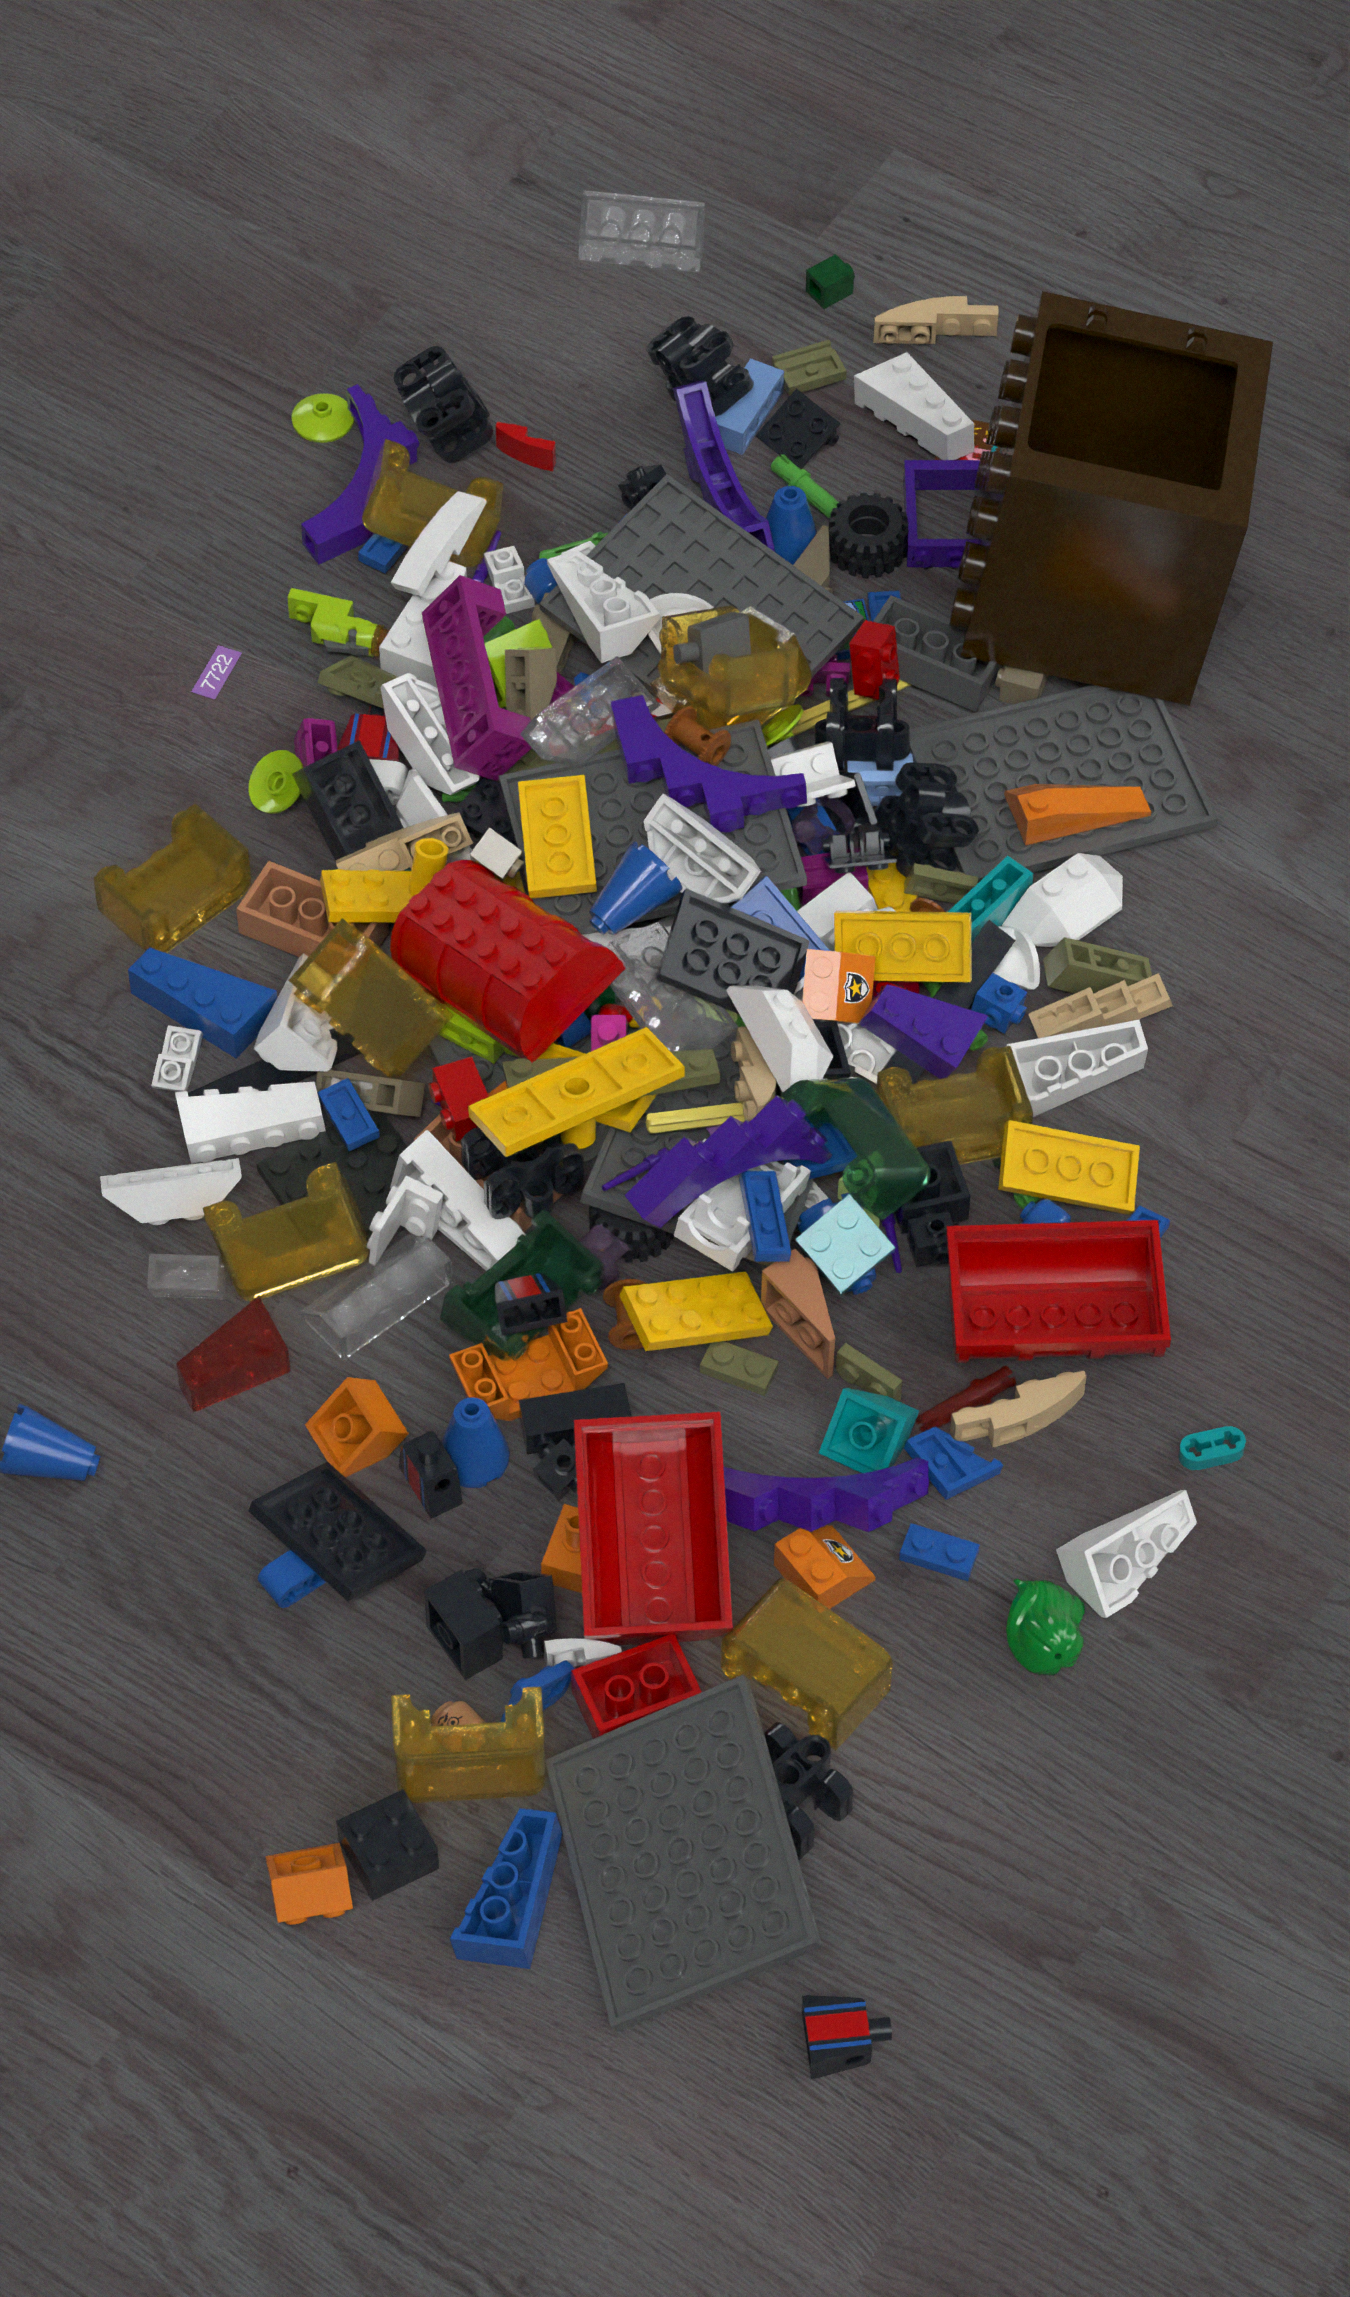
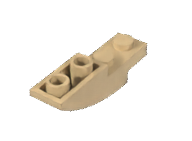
[874,296,998,344]
[336,812,473,871]
[731,1026,777,1121]
[950,1371,1086,1448]

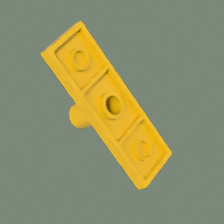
[320,838,525,923]
[468,1027,685,1157]

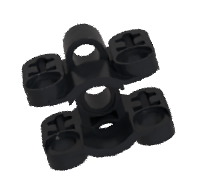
[646,316,754,416]
[393,346,494,463]
[815,678,910,771]
[874,762,979,877]
[461,1127,584,1219]
[764,1722,853,1860]

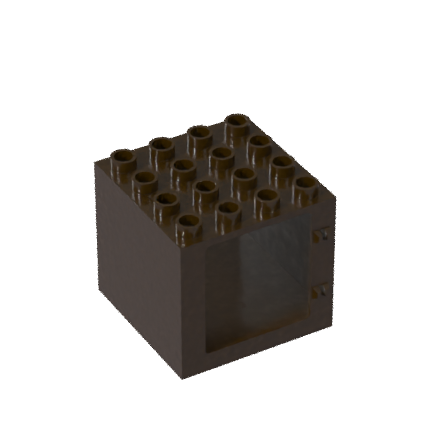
[949,291,1273,706]

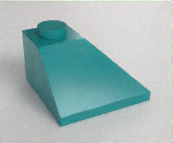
[819,1388,919,1473]

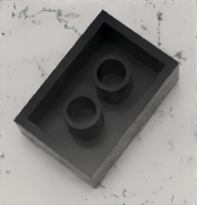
[292,740,404,861]

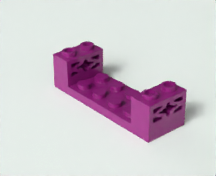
[421,575,536,781]

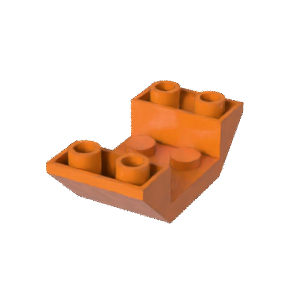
[449,1308,608,1421]

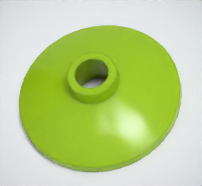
[292,393,354,443]
[762,705,804,747]
[249,750,304,814]

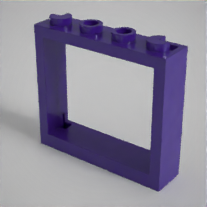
[903,460,982,568]

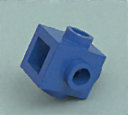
[971,972,1027,1034]

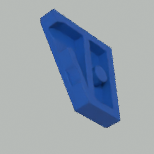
[904,1427,1003,1500]
[495,1660,575,1743]

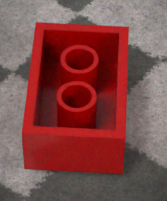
[571,1634,702,1739]

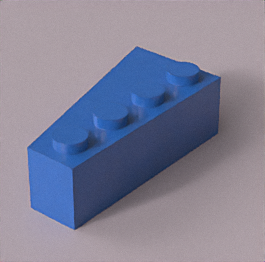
[128,948,277,1059]
[450,1808,563,1969]

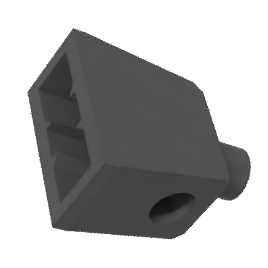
[673,612,753,678]

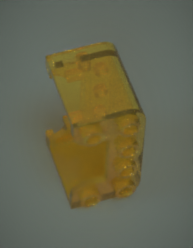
[658,605,798,719]
[93,803,251,953]
[288,918,454,1078]
[875,1046,1033,1165]
[721,1578,893,1751]
[391,1687,546,1803]

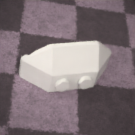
[381,673,479,795]
[396,768,472,865]
[643,794,761,904]
[1002,853,1123,947]
[726,986,833,1098]
[100,1158,242,1225]

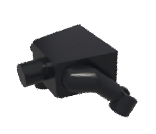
[464,1568,557,1659]

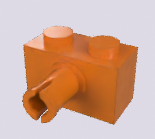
[541,1504,582,1593]

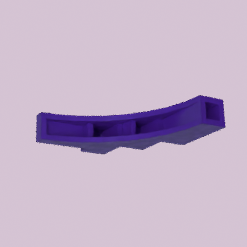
[673,381,775,552]
[301,384,419,565]
[610,695,807,832]
[625,1095,832,1228]
[724,1457,929,1532]

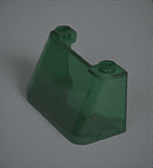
[781,1077,930,1220]
[440,1209,604,1361]

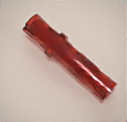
[916,1365,1016,1432]

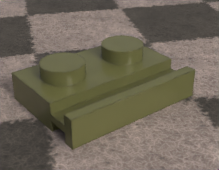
[772,340,847,396]

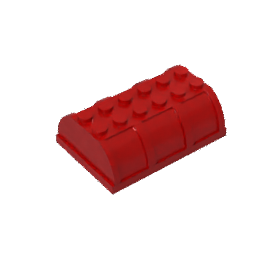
[390,860,626,1063]
[946,1220,1171,1363]
[574,1412,733,1645]

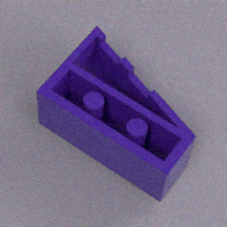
[858,984,988,1081]

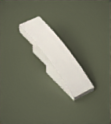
[391,491,487,597]

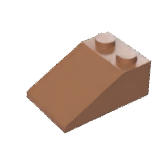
[761,1249,835,1379]

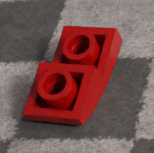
[496,422,556,472]

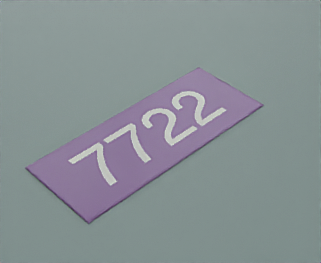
[191,645,242,700]

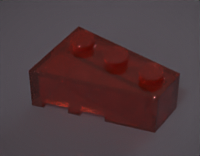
[176,1296,291,1413]

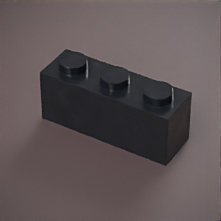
[519,1383,632,1455]

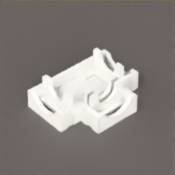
[674,1138,811,1272]

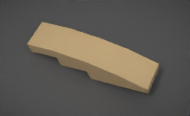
[1028,973,1173,1038]

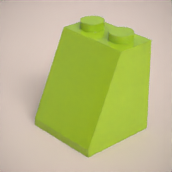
[485,619,552,708]

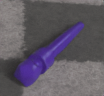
[472,531,501,583]
[602,1147,669,1191]
[880,1198,902,1273]

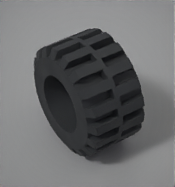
[828,492,909,578]
[589,1205,675,1263]

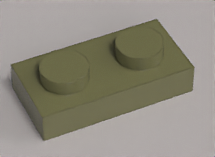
[904,863,978,904]
[700,1341,779,1396]
[836,1343,903,1401]

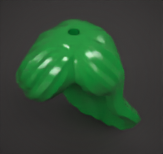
[1006,1579,1085,1675]

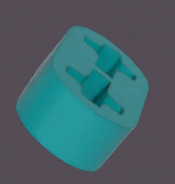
[1178,1426,1246,1470]

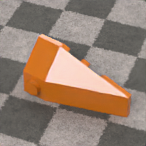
[1004,784,1151,845]

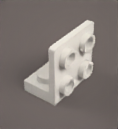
[771,742,856,807]
[367,1175,444,1265]

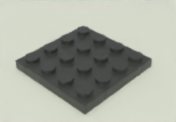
[256,1110,407,1270]

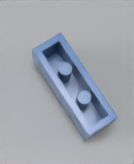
[715,358,784,455]

